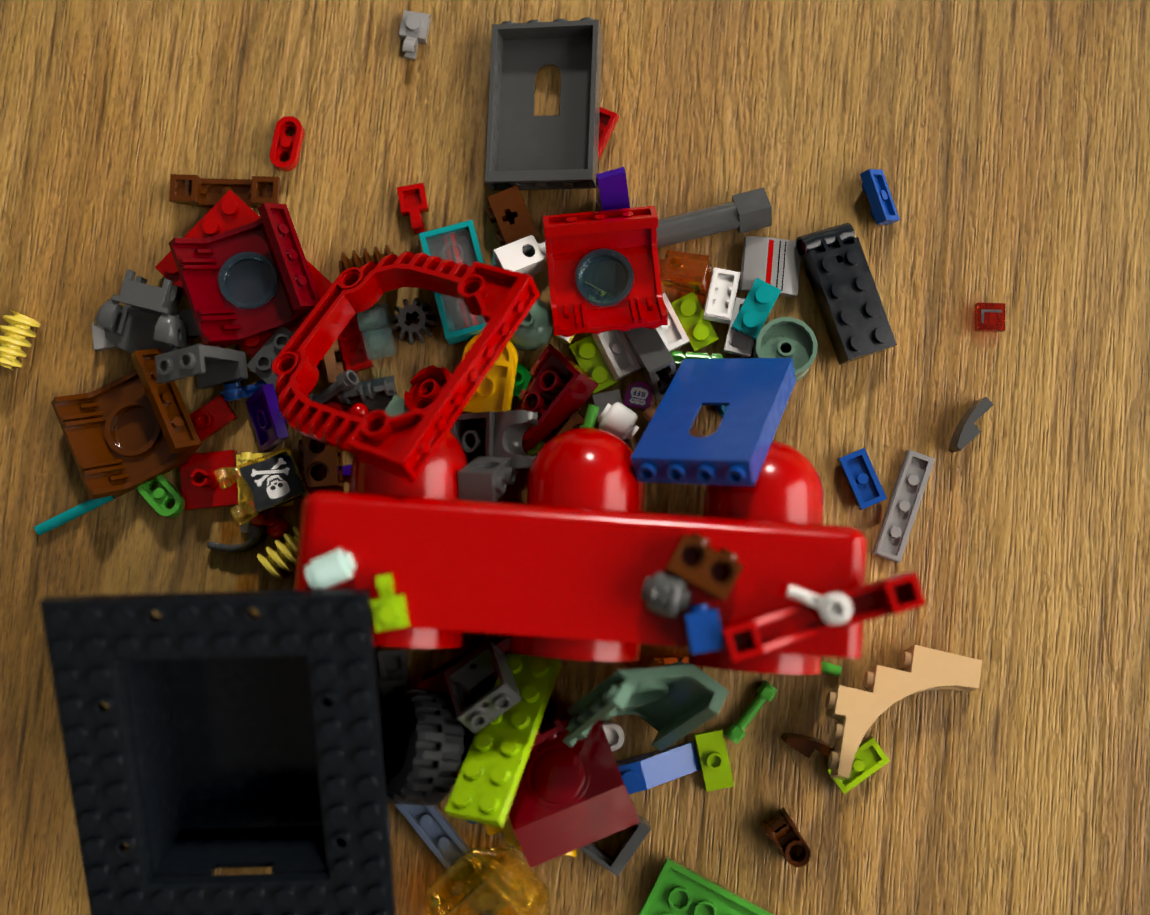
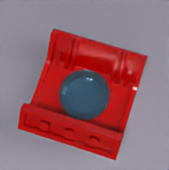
[543,206,668,337]

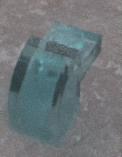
[357,302,397,361]

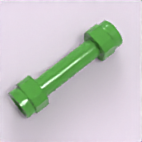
[724,680,778,744]

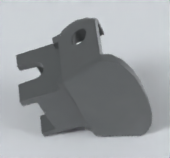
[94,269,189,353]

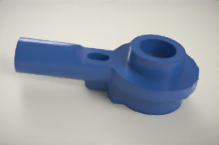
[219,380,267,401]

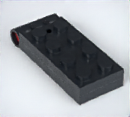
[796,223,897,365]

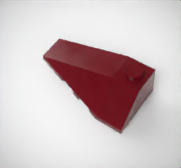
[517,344,599,453]

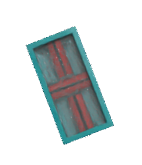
[419,220,486,345]

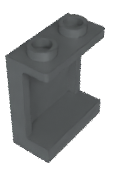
[155,344,248,389]

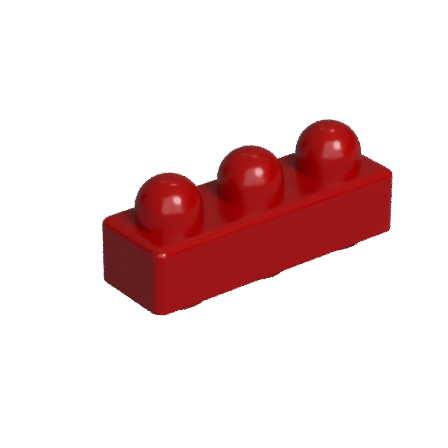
[294,428,867,675]

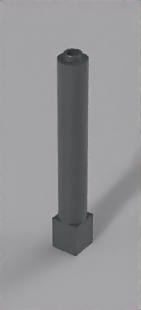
[582,187,772,267]

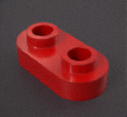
[270,116,305,171]

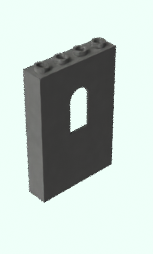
[485,17,603,191]

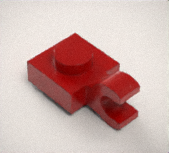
[397,183,429,235]

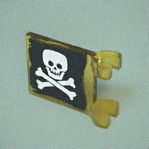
[214,447,309,527]

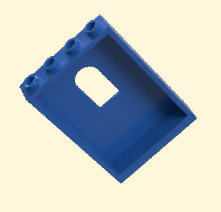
[631,358,796,486]

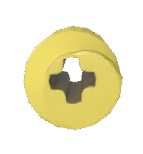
[0,309,41,370]
[257,526,300,579]

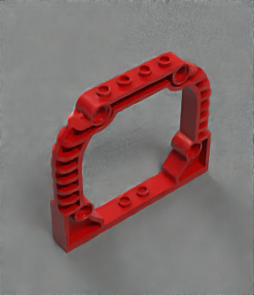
[272,252,540,481]

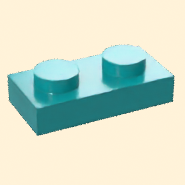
[731,278,781,340]

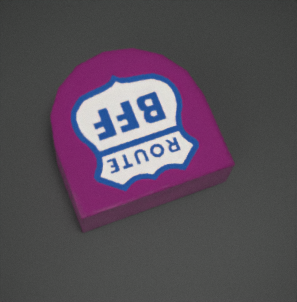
[623,381,653,411]

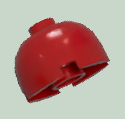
[404,365,452,411]

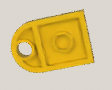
[462,334,518,413]

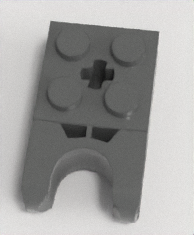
[450,410,538,471]

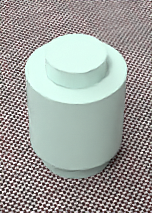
[305,548,356,590]

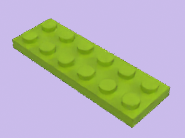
[445,653,562,827]

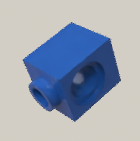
[683,603,725,655]

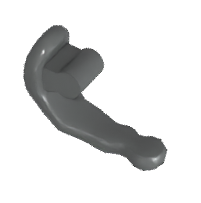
[207,522,268,553]

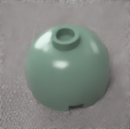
[510,299,554,351]

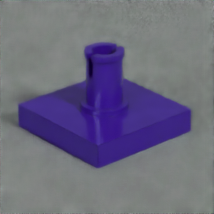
[246,383,289,453]

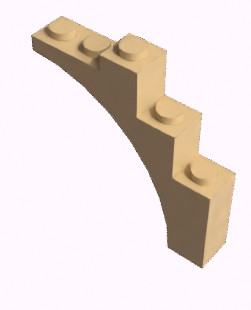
[825,645,982,780]

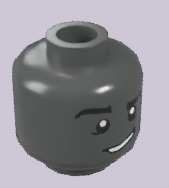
[641,571,692,618]

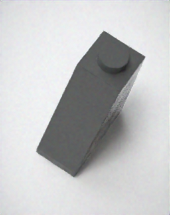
[623,327,677,401]

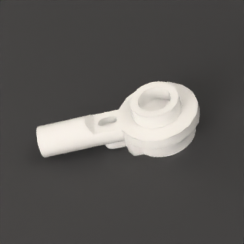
[786,584,853,625]

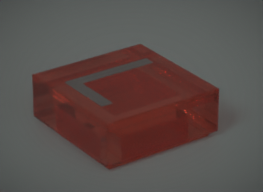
[975,303,1005,332]

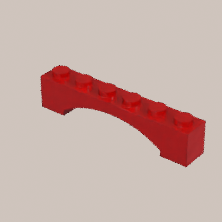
[721,572,926,662]

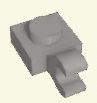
[399,10,431,60]

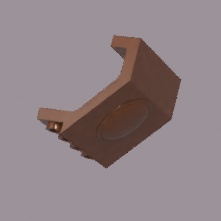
[51,348,202,500]

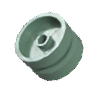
[752,317,818,382]

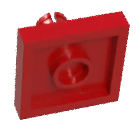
[180,450,238,511]

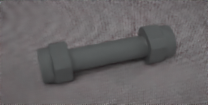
[308,370,359,404]

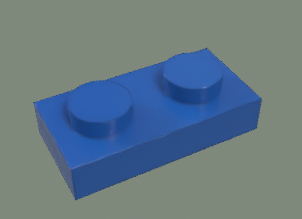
[860,169,900,225]
[837,448,887,510]

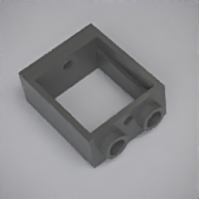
[444,639,522,734]
[579,814,651,877]

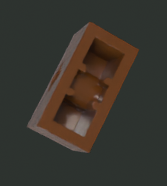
[485,185,539,247]

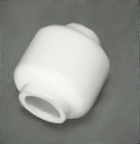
[596,402,639,441]

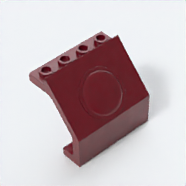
[508,717,640,868]

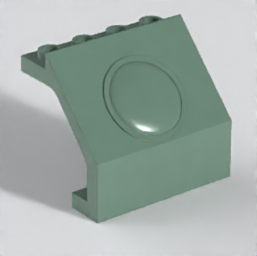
[562,664,729,751]

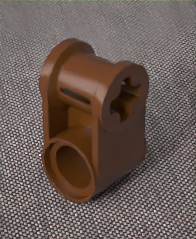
[760,808,811,867]

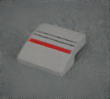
[739,236,801,298]

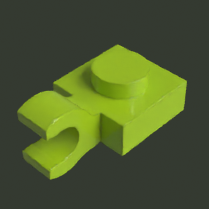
[371,573,410,632]

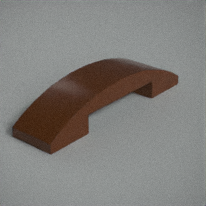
[169,174,280,208]

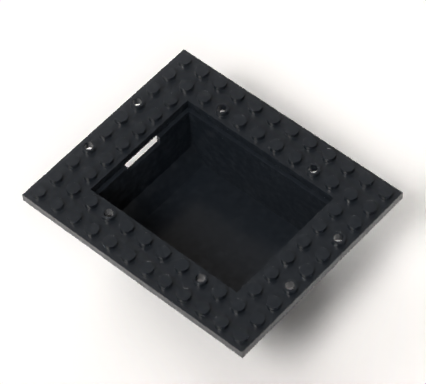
[40,588,397,915]

